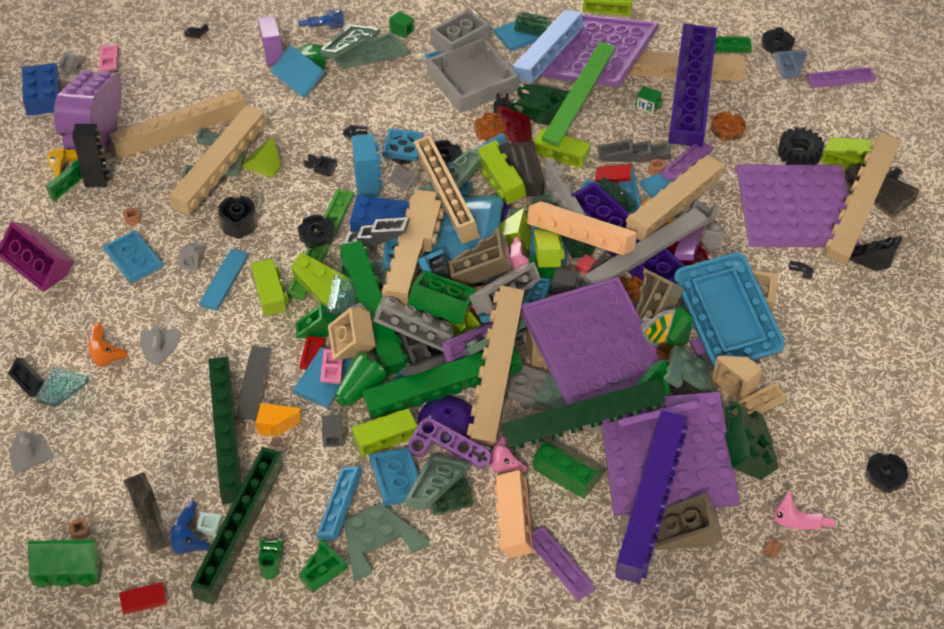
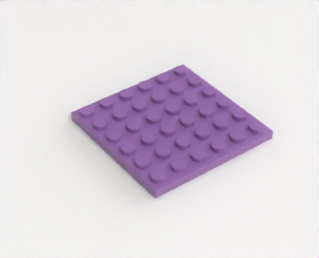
[539,14,659,87]
[736,165,859,247]
[520,277,660,405]
[601,392,740,516]

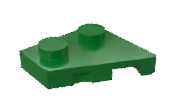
[299,540,348,593]

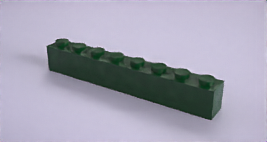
[208,356,242,504]
[500,378,666,451]
[190,447,283,605]

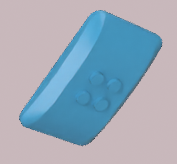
[420,195,504,272]
[674,253,785,367]

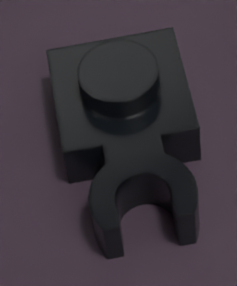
[493,93,511,118]
[304,154,337,177]

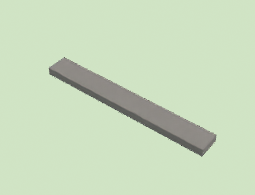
[584,208,708,285]

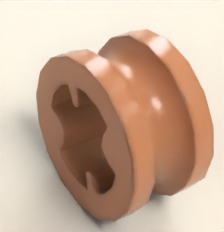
[649,159,665,175]
[123,208,141,225]
[69,519,90,540]
[763,537,783,560]

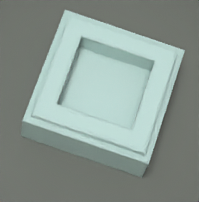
[195,512,223,536]

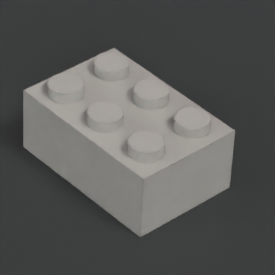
[430,9,490,53]

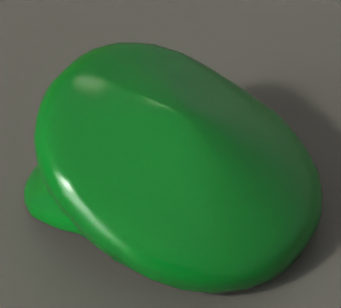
[297,43,326,69]

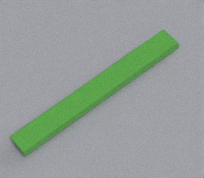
[542,41,615,147]
[286,189,354,301]

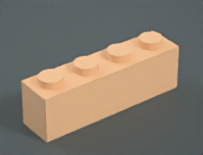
[494,470,533,558]

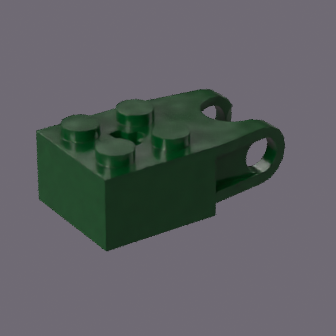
[510,84,570,126]
[725,402,779,480]

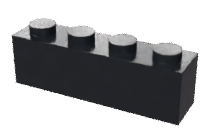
[72,124,111,188]

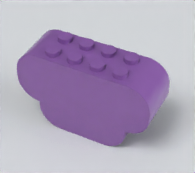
[54,70,122,150]

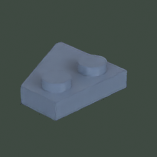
[775,50,807,79]

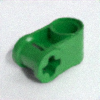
[258,537,283,580]

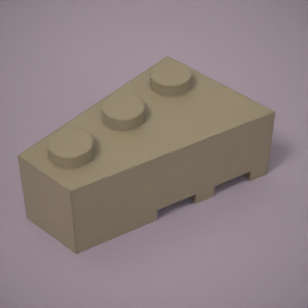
[449,228,512,286]
[636,268,684,321]

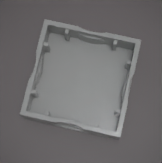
[427,37,519,113]

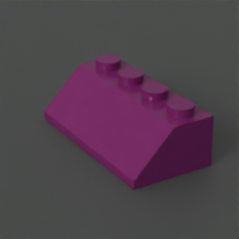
[0,222,74,292]

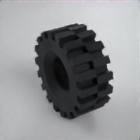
[778,127,824,165]

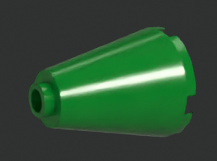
[335,352,388,407]

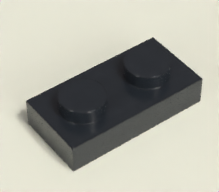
[8,357,45,397]

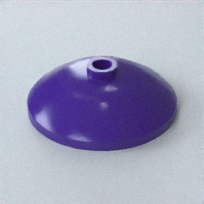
[418,396,474,443]

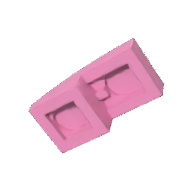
[99,45,118,71]
[320,349,343,384]

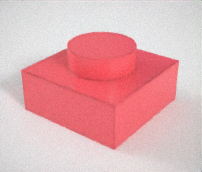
[575,254,597,275]

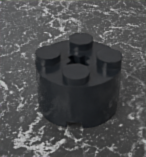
[218,196,257,239]

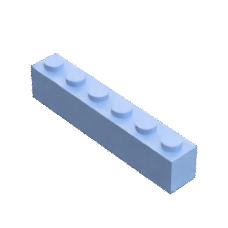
[513,10,584,83]

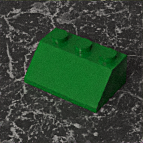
[407,270,477,325]
[532,440,607,499]
[27,539,102,588]

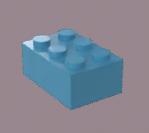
[352,134,382,197]

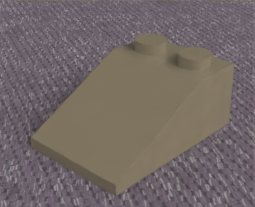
[654,493,723,550]

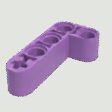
[258,16,283,67]
[408,418,491,469]

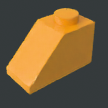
[255,403,302,437]

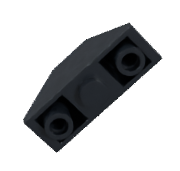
[849,236,903,271]

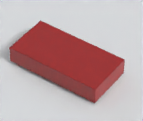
[595,164,632,184]
[299,335,326,370]
[119,582,167,615]

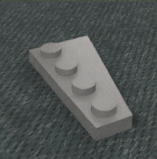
[543,158,585,215]

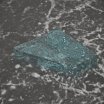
[326,275,357,317]
[36,368,90,407]

